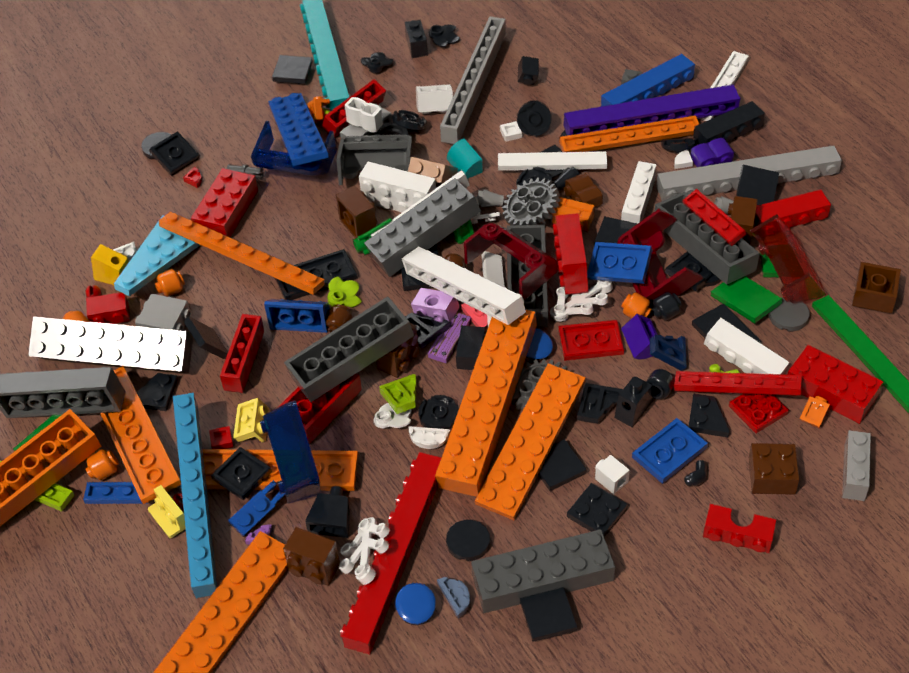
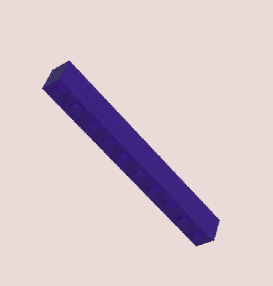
[563,85,740,136]

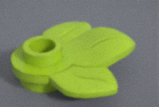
[327,277,362,307]

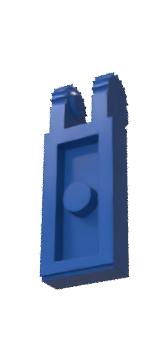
[228,480,286,536]

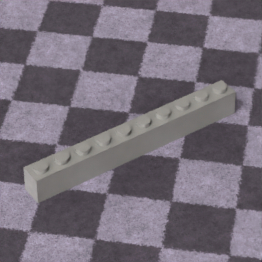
[440,16,506,144]
[656,146,842,201]

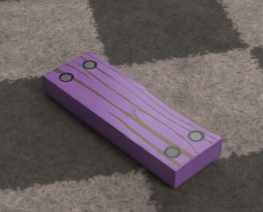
[428,312,471,363]

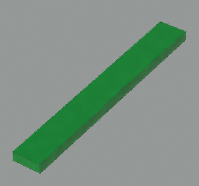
[812,295,909,413]

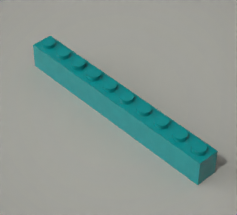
[300,0,349,111]

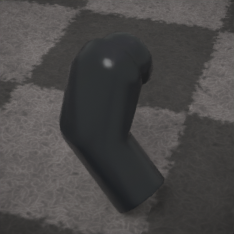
[684,460,706,486]

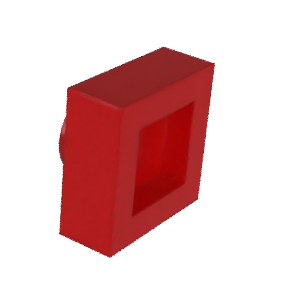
[209,426,233,449]

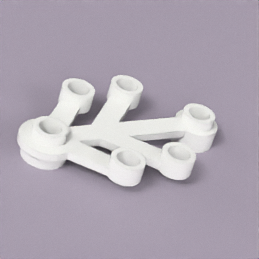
[550,280,613,322]
[339,517,390,585]

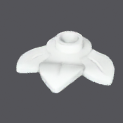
[374,403,412,428]

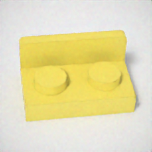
[233,398,270,442]
[148,485,186,538]

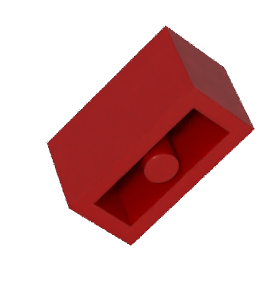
[86,292,130,324]

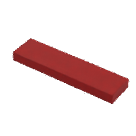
[682,189,746,246]

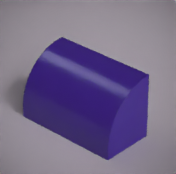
[621,314,657,359]

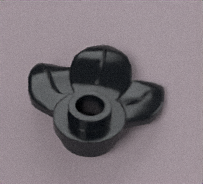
[429,24,460,47]
[361,52,394,73]

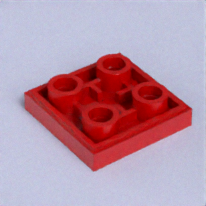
[729,393,789,433]

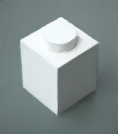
[595,455,630,494]

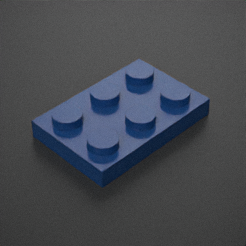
[587,242,653,284]
[632,418,708,484]

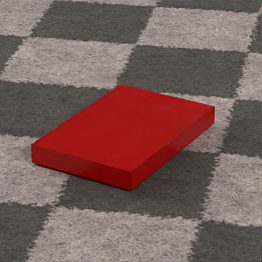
[558,320,624,361]

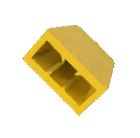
[91,244,129,285]

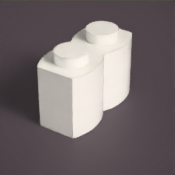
[345,97,383,132]

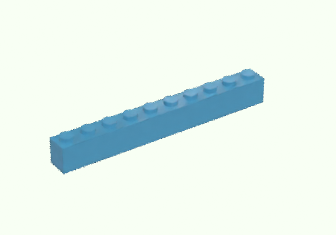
[173,393,217,598]

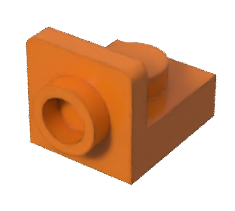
[307,96,330,124]
[800,396,830,429]

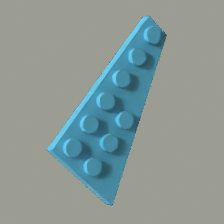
[114,216,200,296]

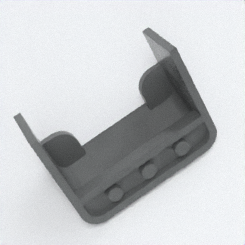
[336,135,412,185]

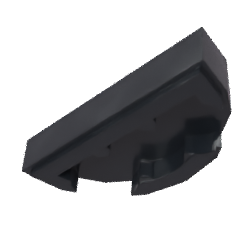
[661,138,697,153]

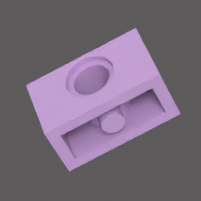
[411,288,459,323]

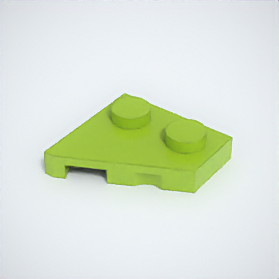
[379,374,416,414]

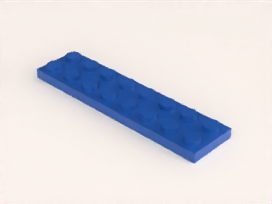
[268,93,329,166]

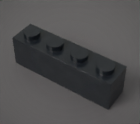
[693,101,765,145]

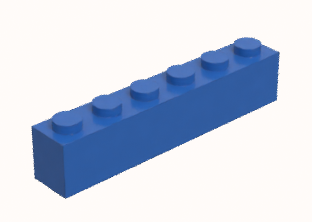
[601,54,695,107]

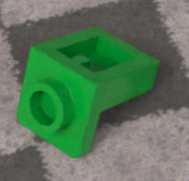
[453,219,474,244]

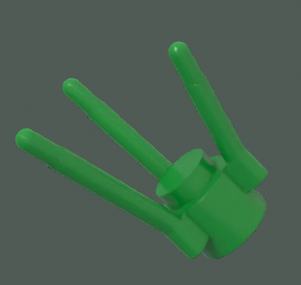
[353,218,392,255]

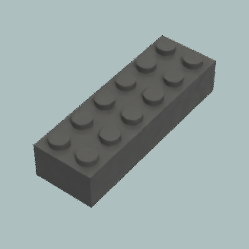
[364,178,481,277]
[654,192,760,285]
[507,225,548,327]
[284,296,414,403]
[0,367,126,418]
[471,529,615,613]

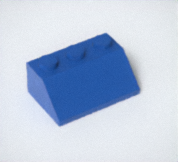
[264,299,330,333]

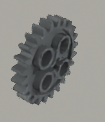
[502,177,561,225]
[511,359,571,411]

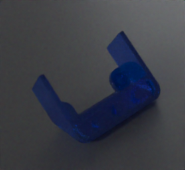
[251,121,337,176]
[260,400,320,504]

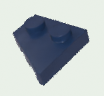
[650,335,687,371]

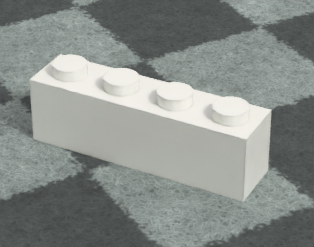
[621,161,656,223]
[704,318,790,374]

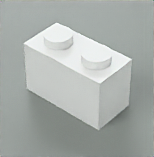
[416,85,453,114]

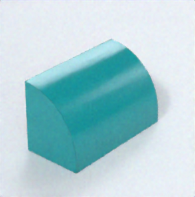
[447,138,483,179]

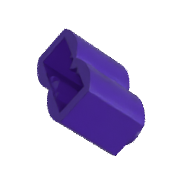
[691,138,734,167]

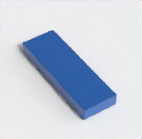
[83,482,148,504]

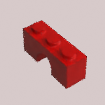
[703,504,777,553]

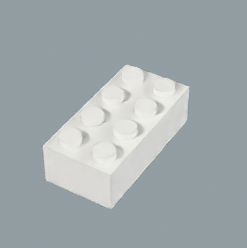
[359,162,436,213]

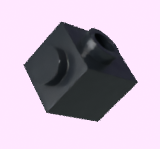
[518,56,539,85]

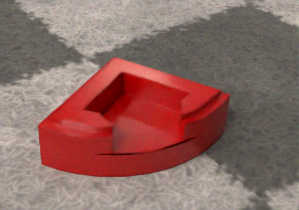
[183,167,202,188]

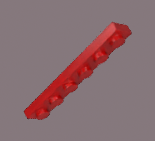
[674,371,802,395]

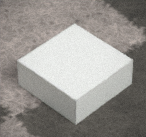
[500,121,522,142]

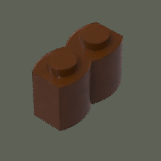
[564,173,603,207]

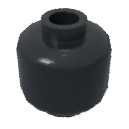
[652,292,682,321]
[646,369,675,400]

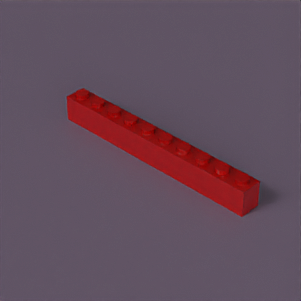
[340,452,441,655]

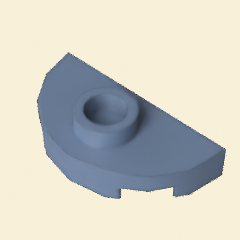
[437,577,470,618]

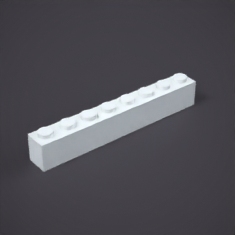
[402,247,526,325]

